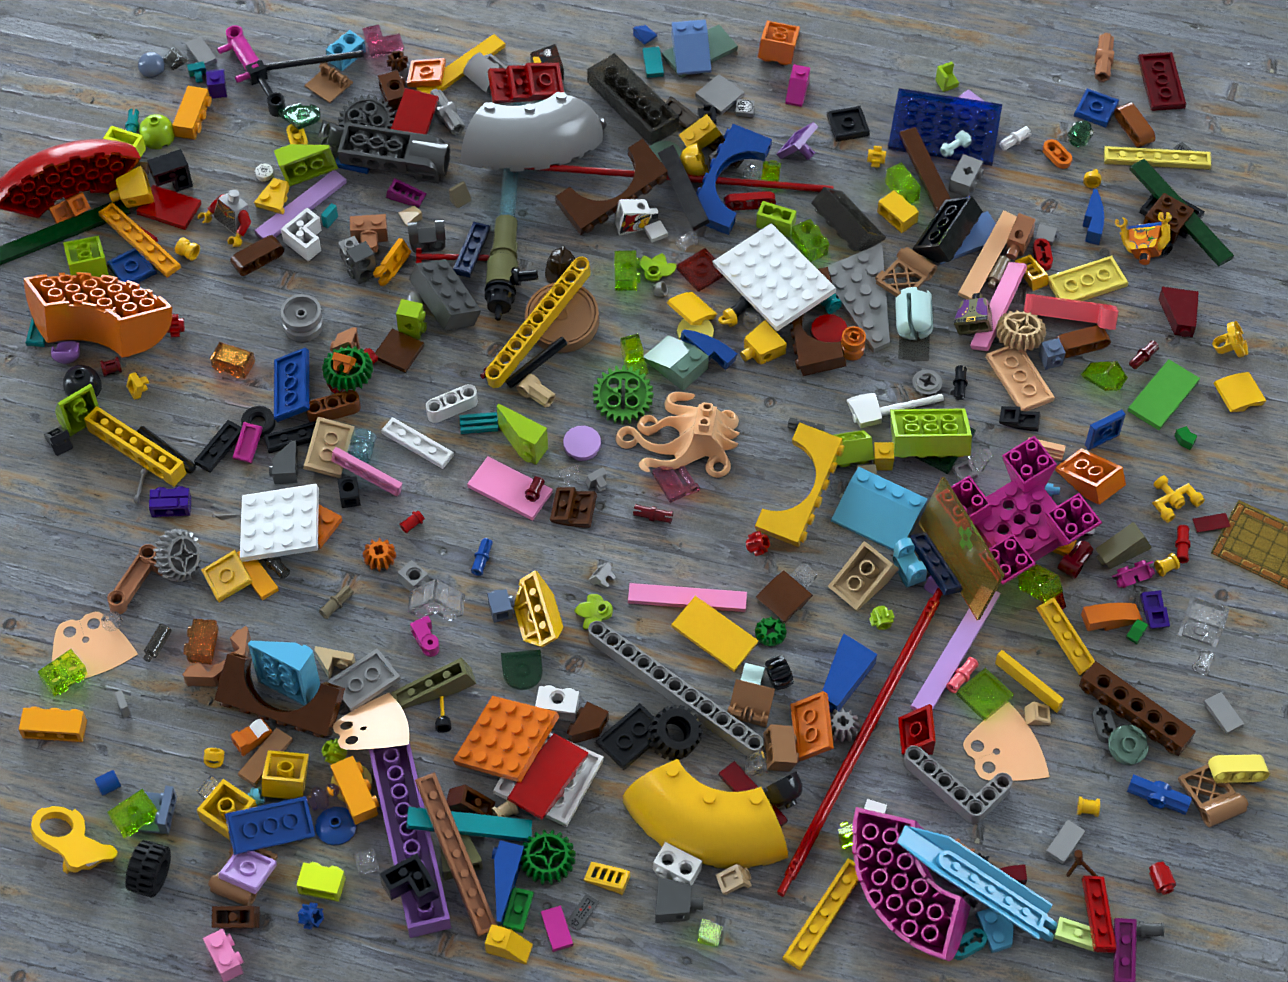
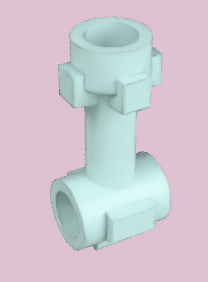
[940,130,972,157]

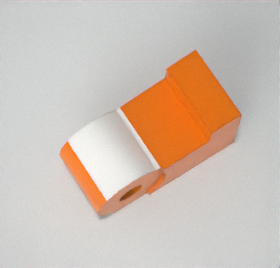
[230,718,273,756]

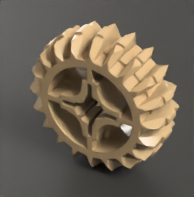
[996,310,1046,352]

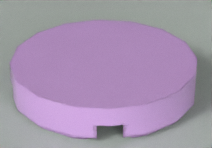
[563,426,601,461]

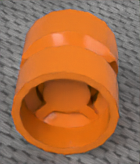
[841,326,866,361]

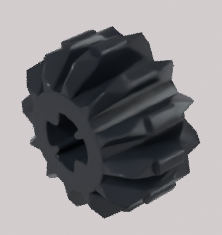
[765,655,794,690]

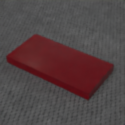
[1138,52,1186,111]

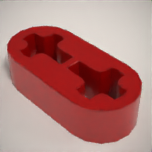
[1033,238,1053,271]

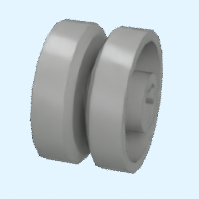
[280,294,324,342]

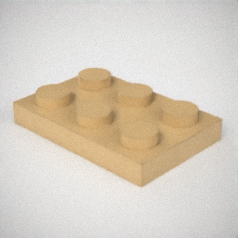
[303,417,355,478]

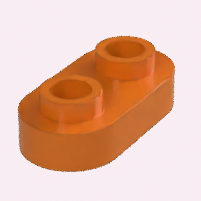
[1042,139,1072,169]

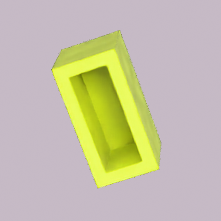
[103,126,146,157]
[296,862,346,902]

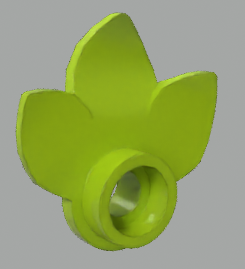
[640,253,676,282]
[574,594,613,630]

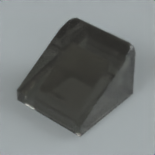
[163,47,189,71]

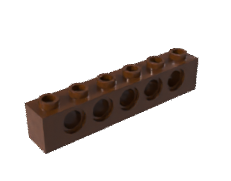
[1079,661,1196,757]

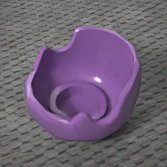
[51,341,80,364]

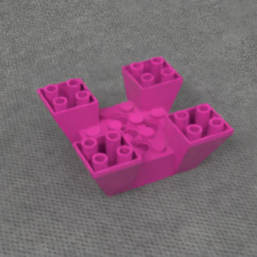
[937,435,1102,585]

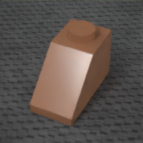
[330,327,360,354]

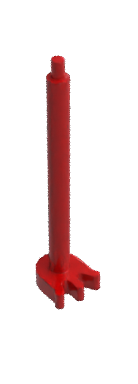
[416,248,490,263]

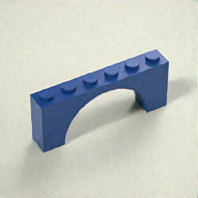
[696,124,772,235]

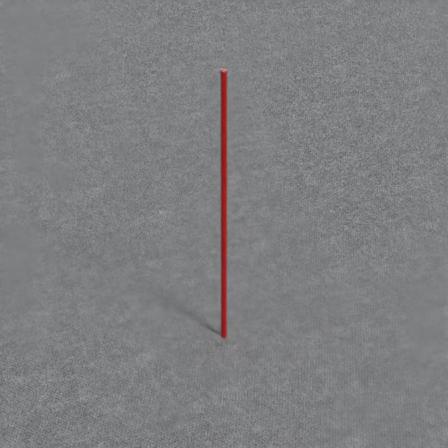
[524,164,833,193]

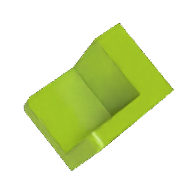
[935,62,959,92]

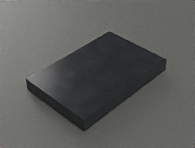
[596,703,668,770]

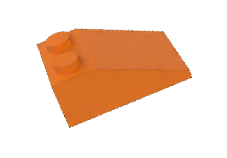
[758,20,800,65]
[1055,448,1126,505]

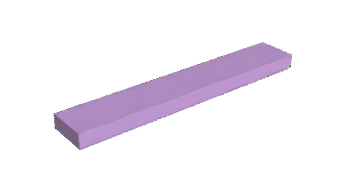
[254,170,347,239]

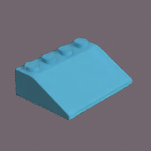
[831,467,928,551]
[248,641,320,706]

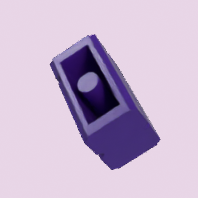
[149,486,191,517]

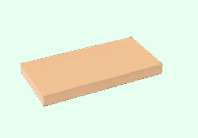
[986,346,1055,411]

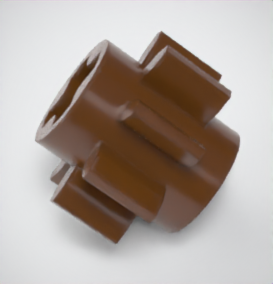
[387,51,408,72]

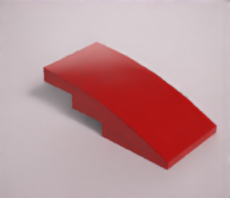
[488,63,564,103]
[507,733,589,820]

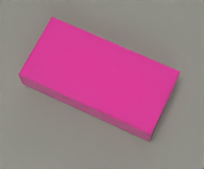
[232,422,263,464]
[541,905,573,952]

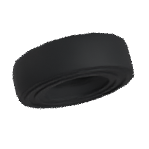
[241,406,275,438]

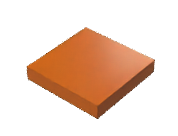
[407,58,446,88]

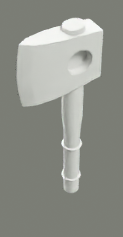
[847,393,944,428]

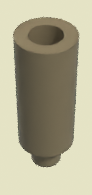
[988,256,1011,289]

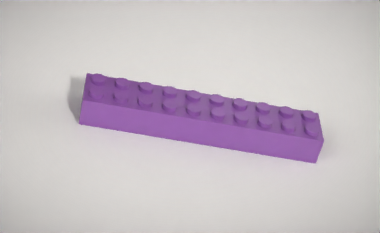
[369,742,451,938]

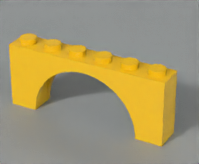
[755,422,845,547]

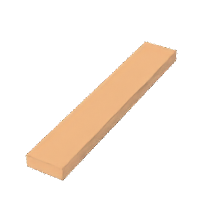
[958,210,1017,300]

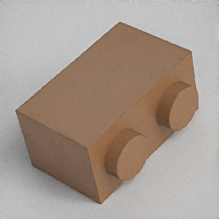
[763,724,799,772]

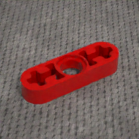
[724,191,776,211]

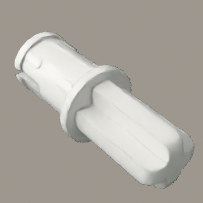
[999,126,1031,150]

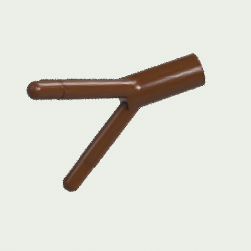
[1066,850,1098,877]

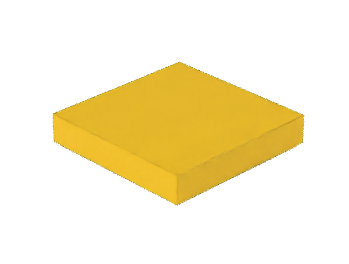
[201,550,253,602]

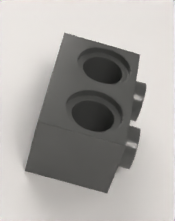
[346,241,376,285]

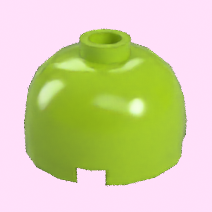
[139,114,175,149]

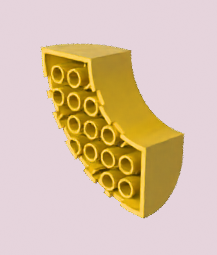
[623,759,788,869]

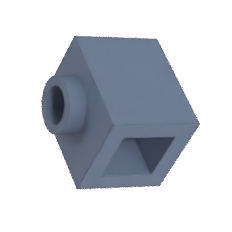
[1039,338,1066,370]
[487,589,514,623]

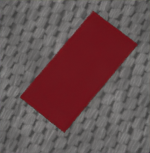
[1192,513,1231,533]

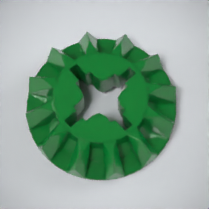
[755,616,787,646]

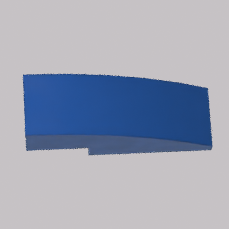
[1082,189,1104,245]
[680,329,737,370]

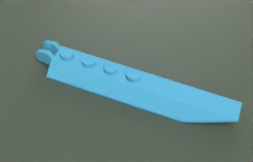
[897,825,1057,941]

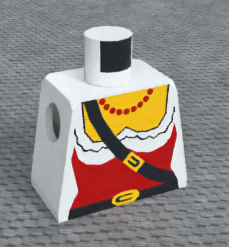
[614,199,658,235]

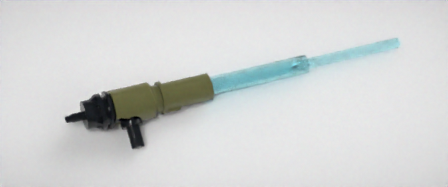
[485,102,538,321]

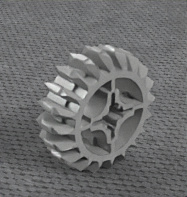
[153,529,203,582]

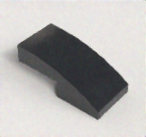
[999,406,1040,431]

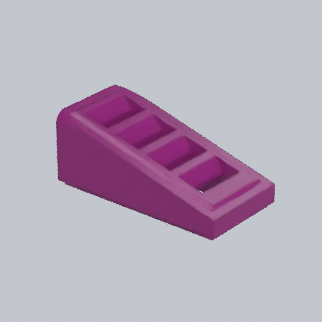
[386,178,427,208]

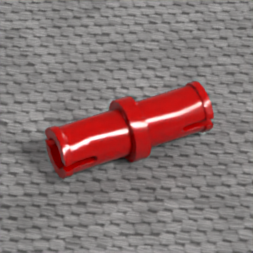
[1175,525,1191,564]

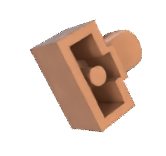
[350,214,388,253]

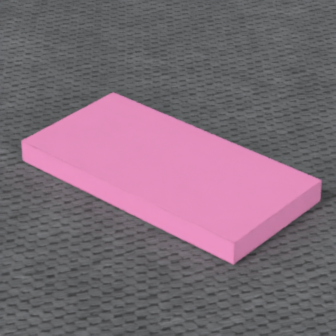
[467,456,553,521]

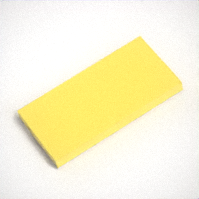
[1048,256,1128,301]

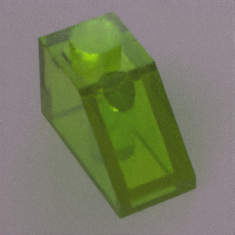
[1081,361,1128,391]

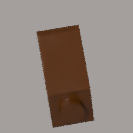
[446,784,495,816]

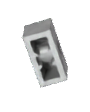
[948,154,984,197]

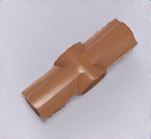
[1094,33,1114,82]

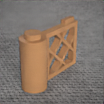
[875,247,937,297]
[1178,764,1248,827]
[208,847,278,906]

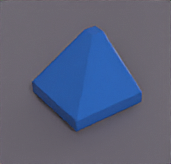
[633,25,657,45]

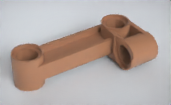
[107,544,176,615]

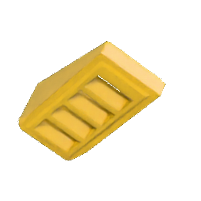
[1015,254,1048,291]
[584,861,630,895]

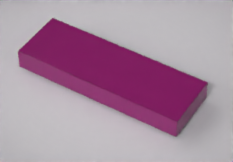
[1113,918,1137,982]

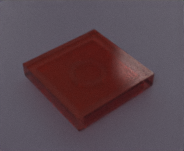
[676,248,724,292]

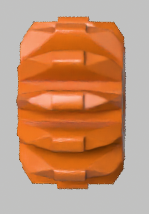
[363,537,396,572]

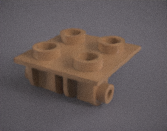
[304,62,353,103]
[727,679,775,727]

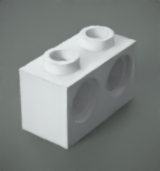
[653,842,702,885]

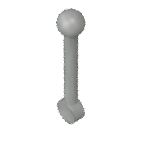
[134,468,148,503]

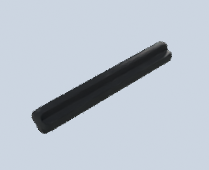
[505,337,568,388]
[137,426,196,473]

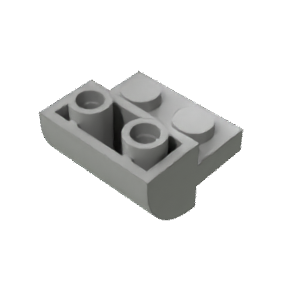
[463,52,507,93]

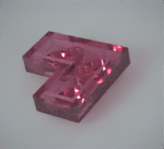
[362,24,404,57]

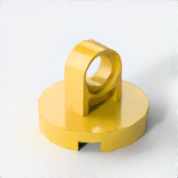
[1212,321,1248,358]

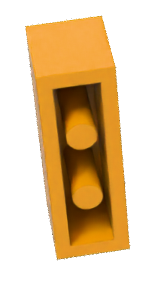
[172,86,212,140]
[18,706,87,742]
[330,756,380,825]

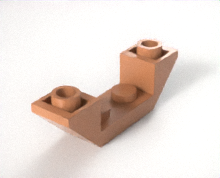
[182,626,251,687]

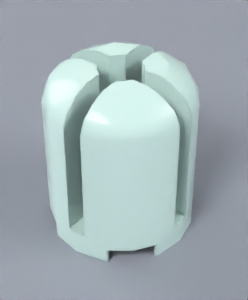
[895,287,933,340]

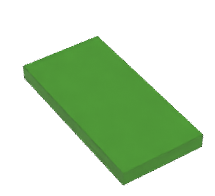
[1128,359,1200,430]

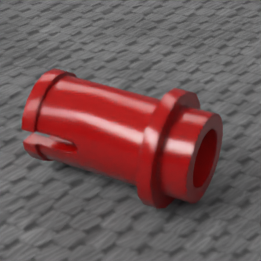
[399,511,425,534]

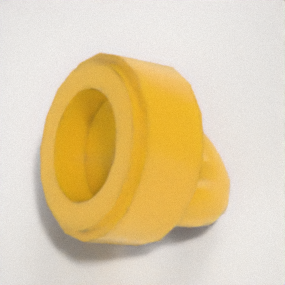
[1083,169,1102,188]
[718,308,738,327]
[203,747,225,768]

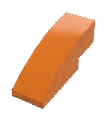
[1081,603,1143,631]

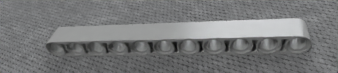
[588,621,764,759]

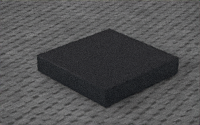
[827,106,870,142]

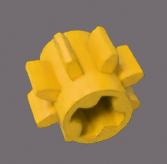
[867,146,886,168]

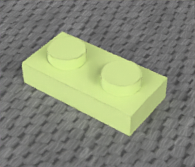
[1054,917,1094,952]

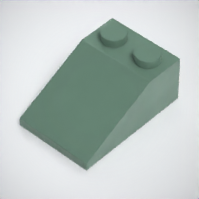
[643,335,709,391]

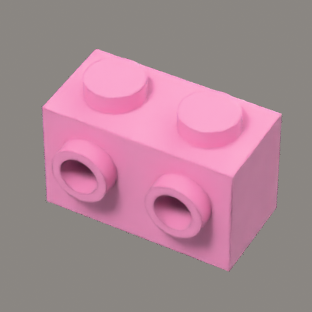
[203,928,244,982]

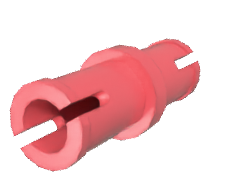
[946,657,979,693]

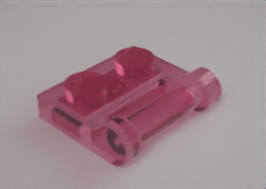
[652,466,700,503]

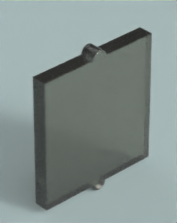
[898,333,930,362]

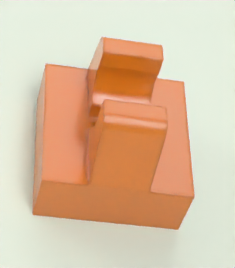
[332,352,356,374]

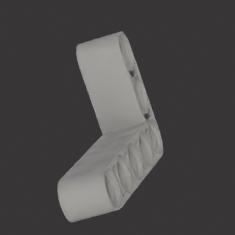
[903,746,1012,824]

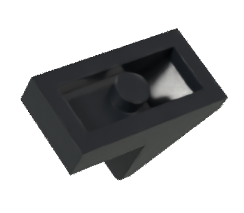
[44,426,73,456]

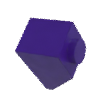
[206,69,227,99]

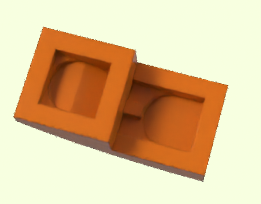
[48,192,91,223]

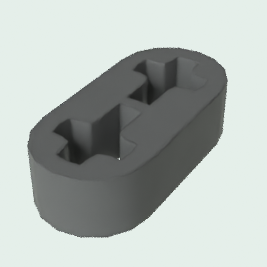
[1092,705,1116,743]

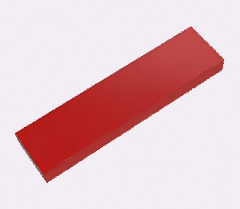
[1082,875,1117,953]

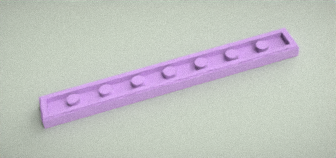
[911,585,1001,710]

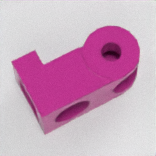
[410,615,440,657]

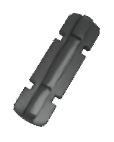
[788,418,825,431]

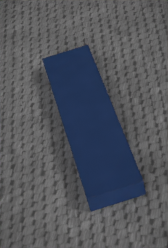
[453,222,491,278]
[909,532,963,596]

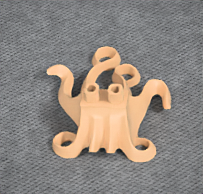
[615,392,740,478]

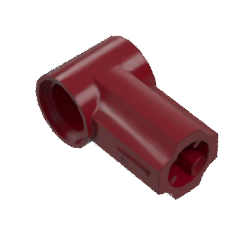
[1058,541,1094,579]

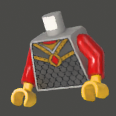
[197,190,251,247]

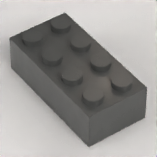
[409,259,481,331]

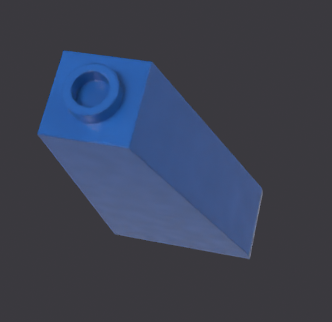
[822,634,877,713]

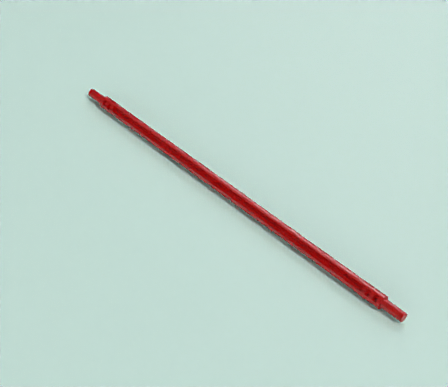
[776,588,943,897]

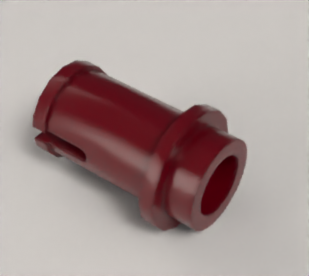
[525,476,545,502]

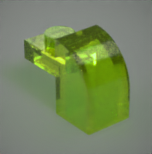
[620,333,649,375]

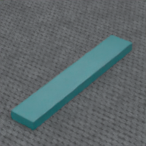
[407,807,532,842]

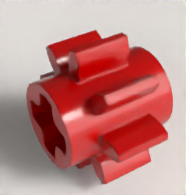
[167,314,185,337]
[746,531,770,556]

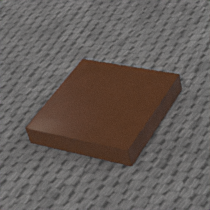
[375,328,424,373]

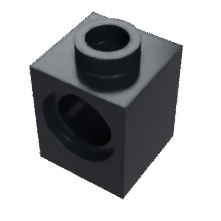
[337,476,361,508]

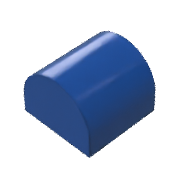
[95,770,121,796]

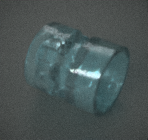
[347,428,377,463]

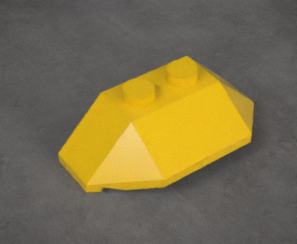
[514,570,563,648]

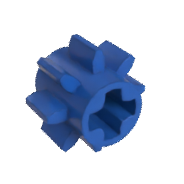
[297,902,324,929]

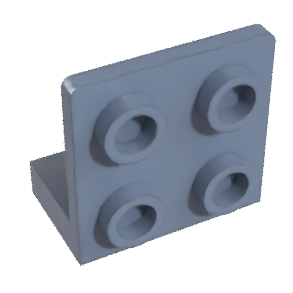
[128,786,177,835]

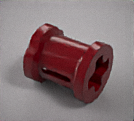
[100,356,122,377]

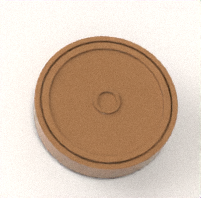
[525,282,600,353]

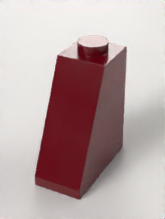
[1159,286,1199,338]

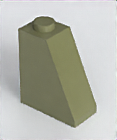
[1096,522,1152,569]

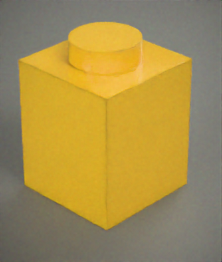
[873,442,894,471]

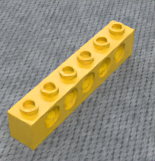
[84,406,186,487]

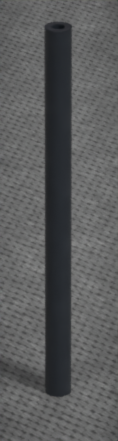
[264,50,364,71]

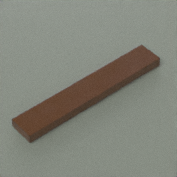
[899,127,951,213]

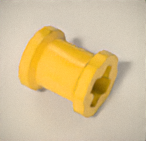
[1154,553,1180,577]
[1077,796,1100,817]

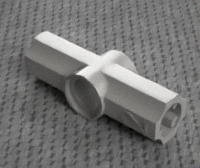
[430,88,465,135]

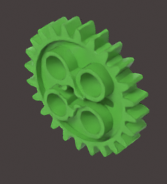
[593,365,654,424]

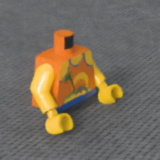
[1115,212,1172,265]

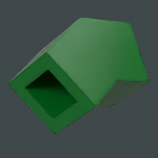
[1174,426,1197,450]
[1126,619,1148,644]

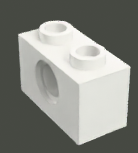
[535,685,579,722]

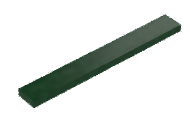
[1129,159,1234,267]
[0,200,130,265]

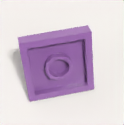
[776,122,818,160]

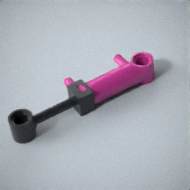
[217,25,286,117]

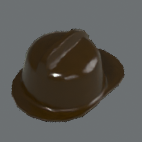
[545,245,576,284]

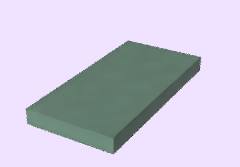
[662,24,738,78]

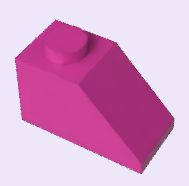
[785,65,811,107]

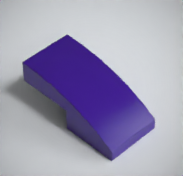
[1140,590,1170,629]

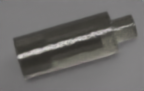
[143,624,172,662]

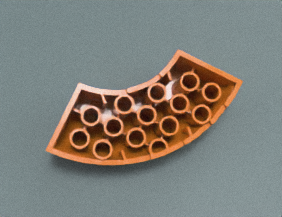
[24,272,172,358]

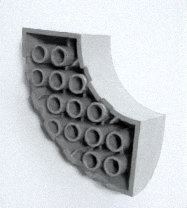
[461,92,603,171]

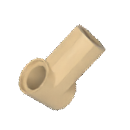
[516,374,555,408]

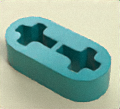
[954,929,987,960]

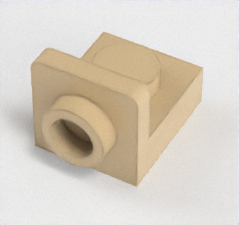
[716,864,752,895]

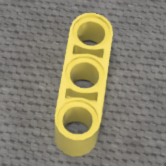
[1208,754,1270,783]

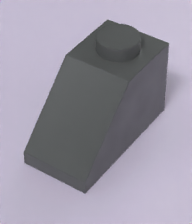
[269,441,298,484]

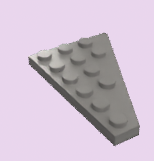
[826,243,890,353]

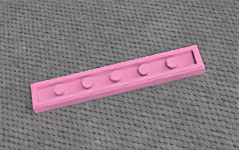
[970,262,1027,351]
[628,583,747,612]

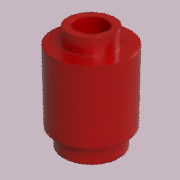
[1149,862,1177,895]

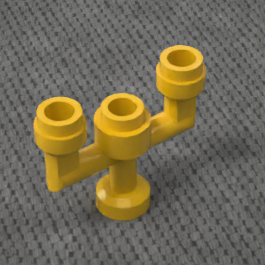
[1152,475,1205,523]

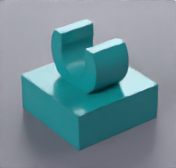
[187,61,206,83]

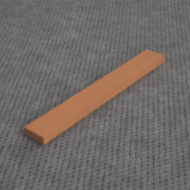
[415,772,496,937]

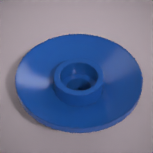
[315,806,357,845]

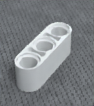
[426,384,478,423]

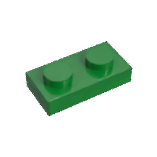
[502,887,534,933]

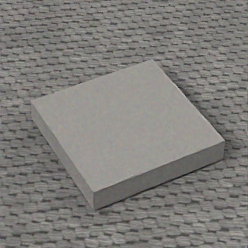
[695,74,744,115]

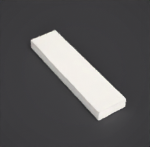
[381,417,454,469]

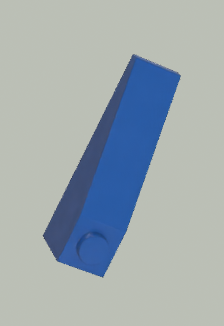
[492,840,524,927]

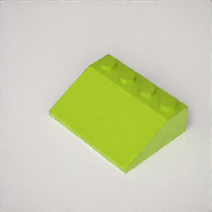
[890,408,972,458]

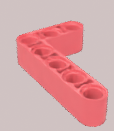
[1024,294,1119,330]

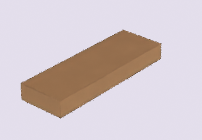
[238,727,293,786]

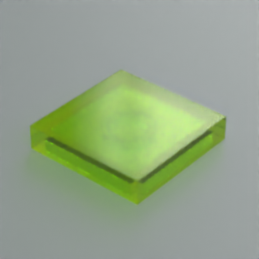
[956,668,1014,721]

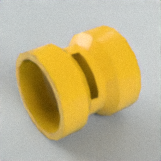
[175,237,200,261]

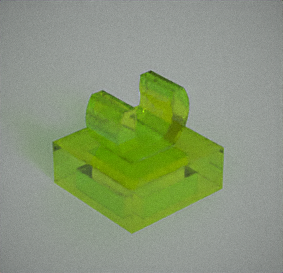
[761,160,781,182]
[838,820,853,849]

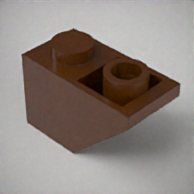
[567,701,609,743]

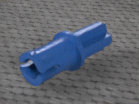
[471,538,493,576]

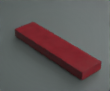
[719,761,788,827]

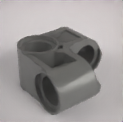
[318,120,344,159]

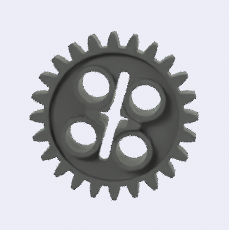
[338,95,395,129]

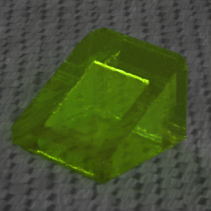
[697,918,722,947]

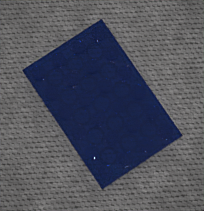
[888,88,1002,166]

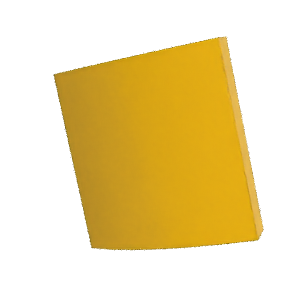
[667,292,717,325]
[1213,372,1266,412]

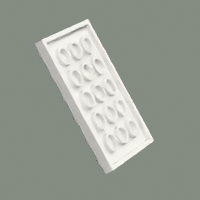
[713,223,836,331]

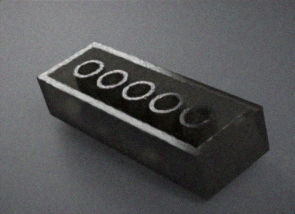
[587,53,679,145]

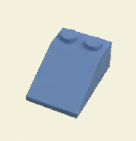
[671,20,711,75]

